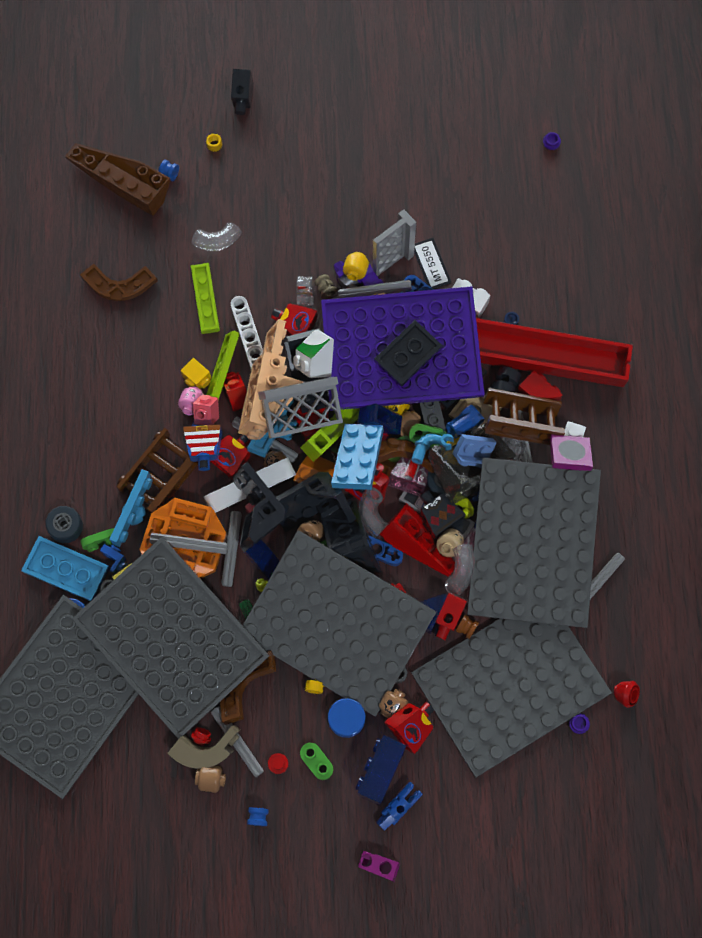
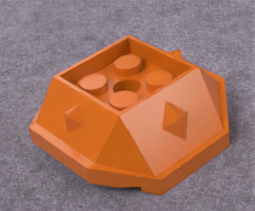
[140,498,227,579]

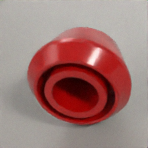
[614,681,640,708]

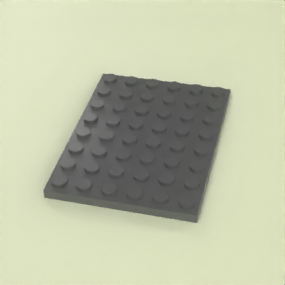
[467,458,601,628]
[243,530,437,717]
[72,537,270,739]
[0,595,139,799]
[411,619,612,778]

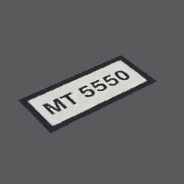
[414,238,452,289]

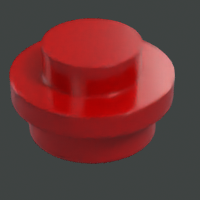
[191,727,211,745]
[268,753,288,774]

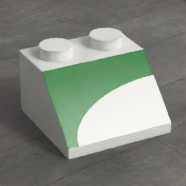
[293,330,334,378]

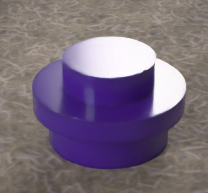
[543,132,561,150]
[569,713,590,734]

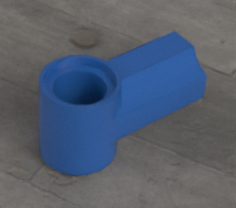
[445,405,485,439]

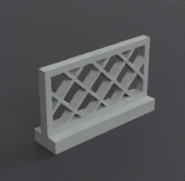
[373,210,416,276]
[258,377,343,438]

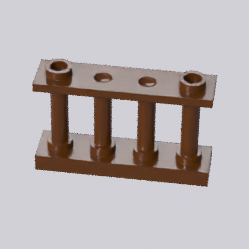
[483,388,565,445]
[116,428,198,515]

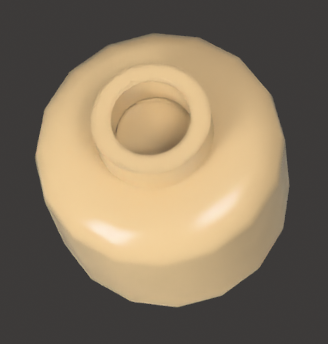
[436,528,464,557]

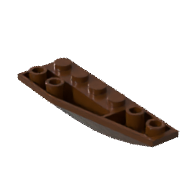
[65,143,170,216]

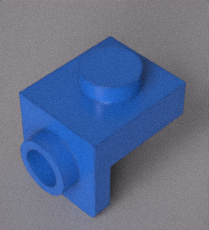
[100,544,127,575]

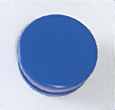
[328,698,365,738]

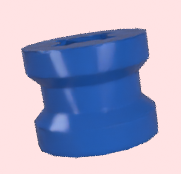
[159,159,179,182]
[247,807,269,826]

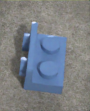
[452,434,496,468]

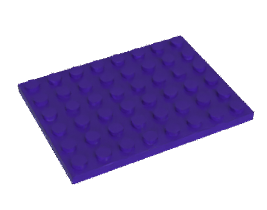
[321,286,484,411]

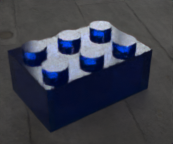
[356,735,406,806]

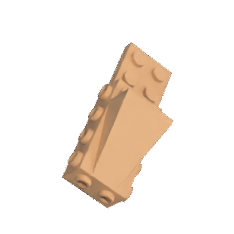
[238,319,303,440]

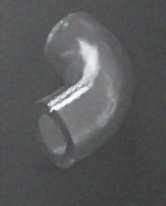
[192,222,242,251]
[359,487,388,538]
[445,544,475,596]

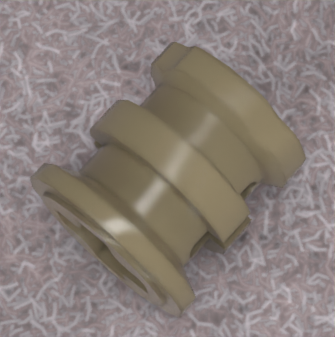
[314,274,337,299]

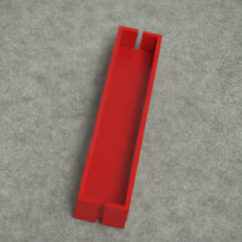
[476,318,633,387]

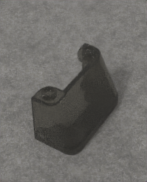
[428,423,516,504]

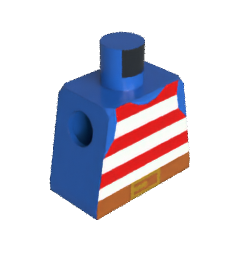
[183,425,222,471]

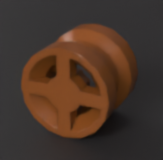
[456,614,479,639]

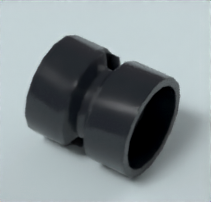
[491,366,521,393]

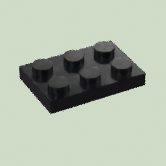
[374,320,443,387]

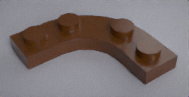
[80,264,158,301]
[377,438,446,473]
[220,651,276,725]

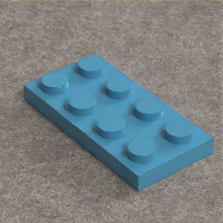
[331,424,384,490]
[21,536,110,602]

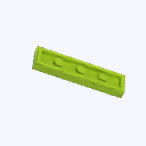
[191,263,220,334]
[206,331,240,400]

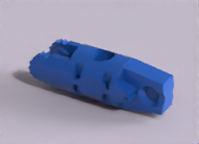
[376,782,423,831]

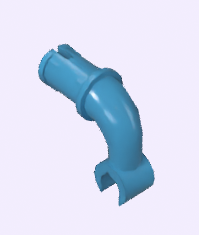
[411,434,454,464]

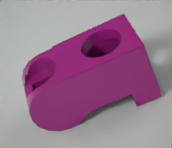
[358,851,400,882]

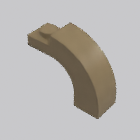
[167,725,241,769]

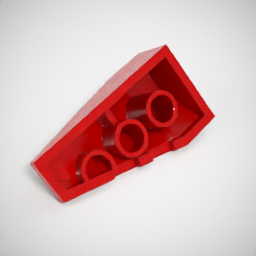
[380,503,457,577]

